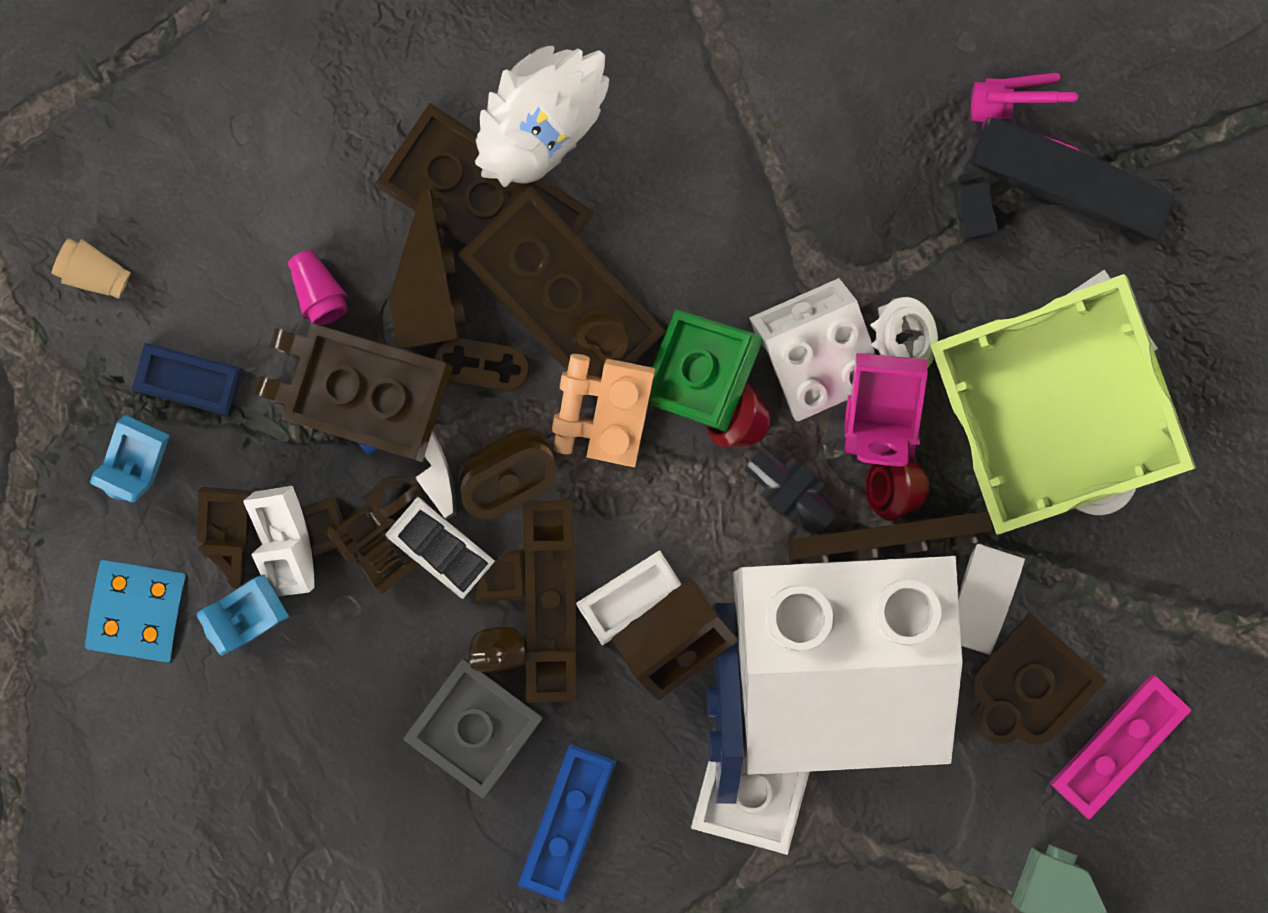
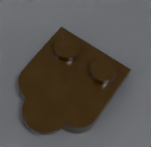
[973,611,1106,744]

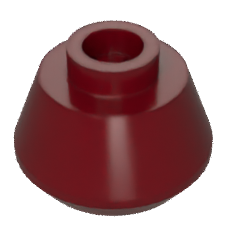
[706,384,770,447]
[865,453,930,521]

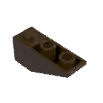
[389,189,467,349]

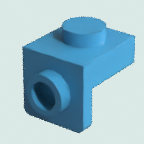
[90,415,170,503]
[197,574,289,656]

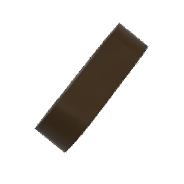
[435,338,529,392]

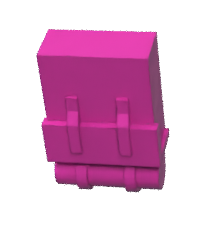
[844,353,928,466]

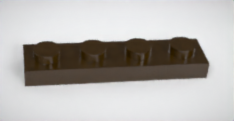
[787,511,993,564]

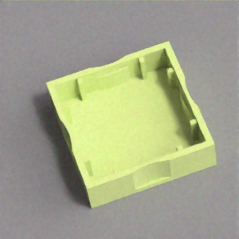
[930,274,1196,535]

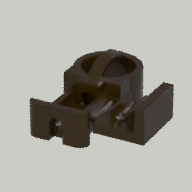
[323,475,424,594]

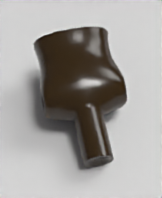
[469,626,526,672]

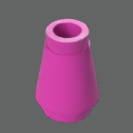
[288,250,349,327]

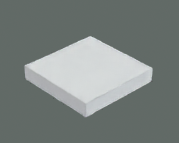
[691,759,810,855]

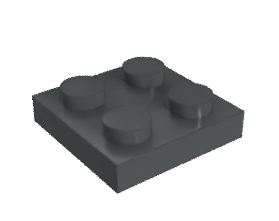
[403,658,544,799]

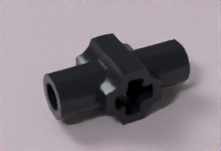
[744,446,841,535]

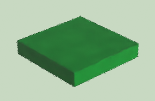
[648,309,763,432]

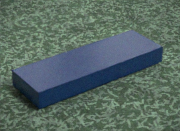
[518,743,617,903]

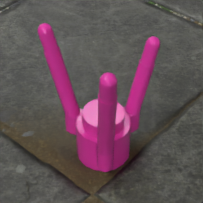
[971,73,1079,151]

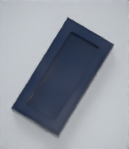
[132,343,243,417]

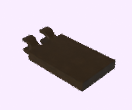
[254,323,453,462]

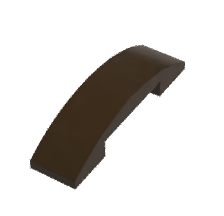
[523,500,577,702]

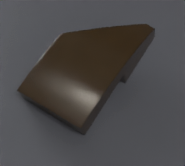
[196,487,252,588]

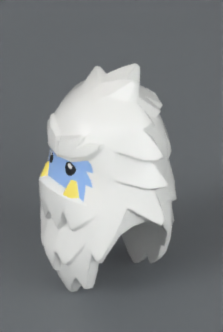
[475,46,609,187]

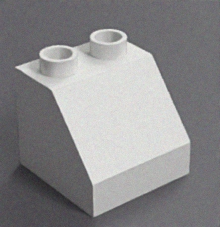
[733,556,962,775]

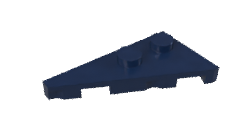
[707,603,744,804]

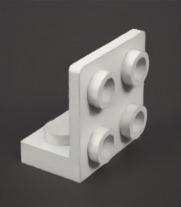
[749,278,876,421]

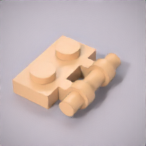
[552,354,655,467]

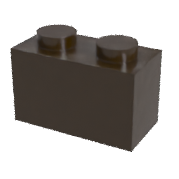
[611,578,739,701]

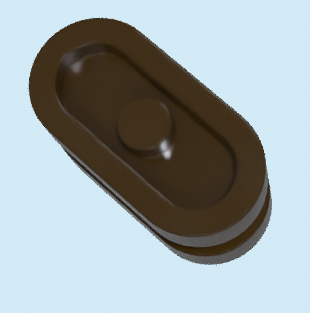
[458,428,557,519]

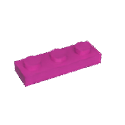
[1049,674,1192,820]

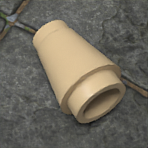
[52,238,131,299]

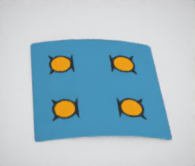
[85,560,185,663]

